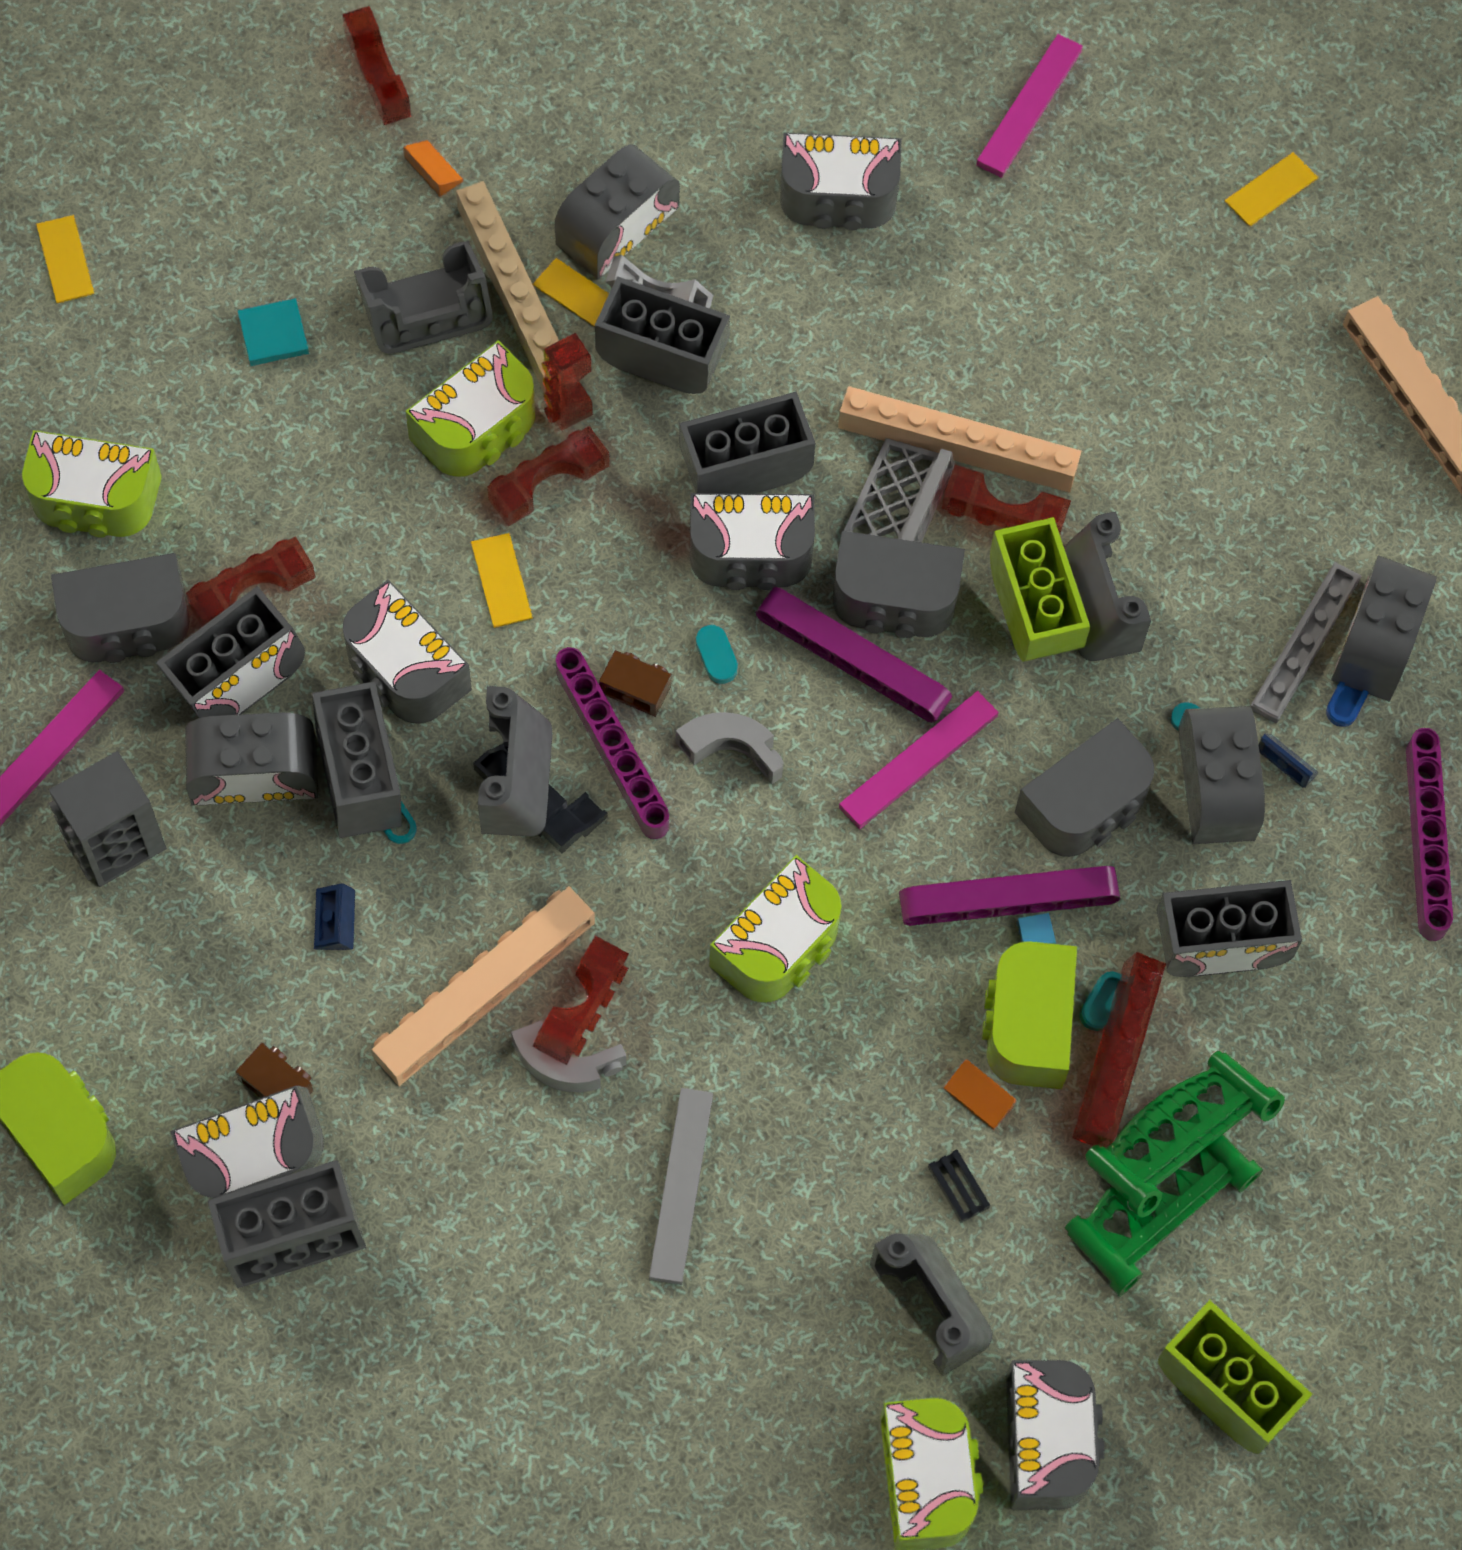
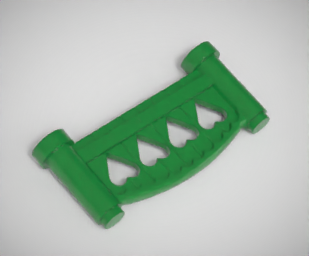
[1085,1051,1285,1217]
[1064,1113,1263,1296]

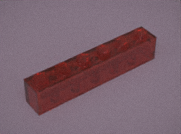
[1072,952,1166,1147]

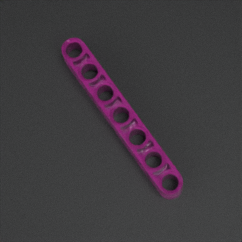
[755,587,952,723]
[555,647,669,839]
[1406,728,1453,941]
[899,866,1121,926]

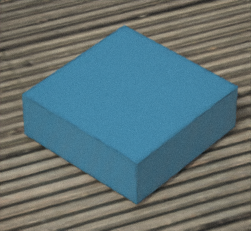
[1017,913,1056,944]

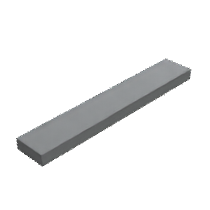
[1250,562,1362,723]
[649,1088,713,1285]

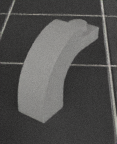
[606,255,714,308]
[675,712,784,784]
[511,1020,626,1092]

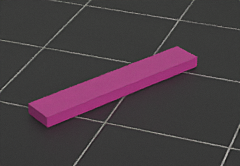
[976,34,1083,178]
[0,669,124,826]
[839,691,999,830]

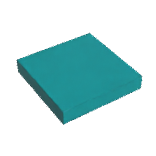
[237,298,309,366]

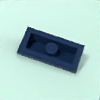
[1258,734,1318,788]
[314,883,355,950]

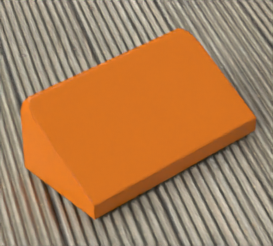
[403,140,463,197]
[943,1059,1016,1130]

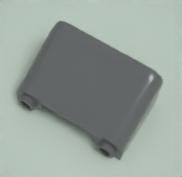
[354,240,493,354]
[1064,511,1151,661]
[478,686,552,836]
[870,1234,992,1377]

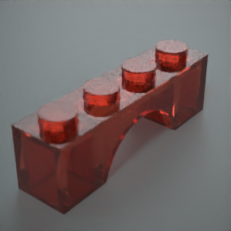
[342,6,411,125]
[541,333,593,431]
[487,426,610,527]
[942,465,1071,536]
[186,536,316,627]
[532,935,629,1065]

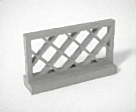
[844,438,955,542]

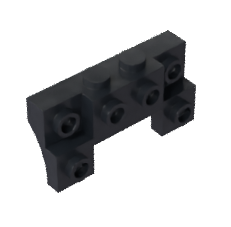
[473,743,608,853]

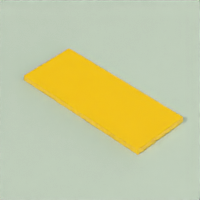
[1224,152,1318,227]
[36,215,94,303]
[533,258,609,327]
[471,533,533,628]

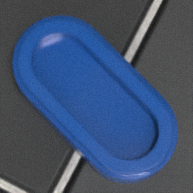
[1326,681,1369,727]

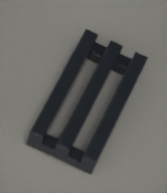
[928,1149,990,1223]

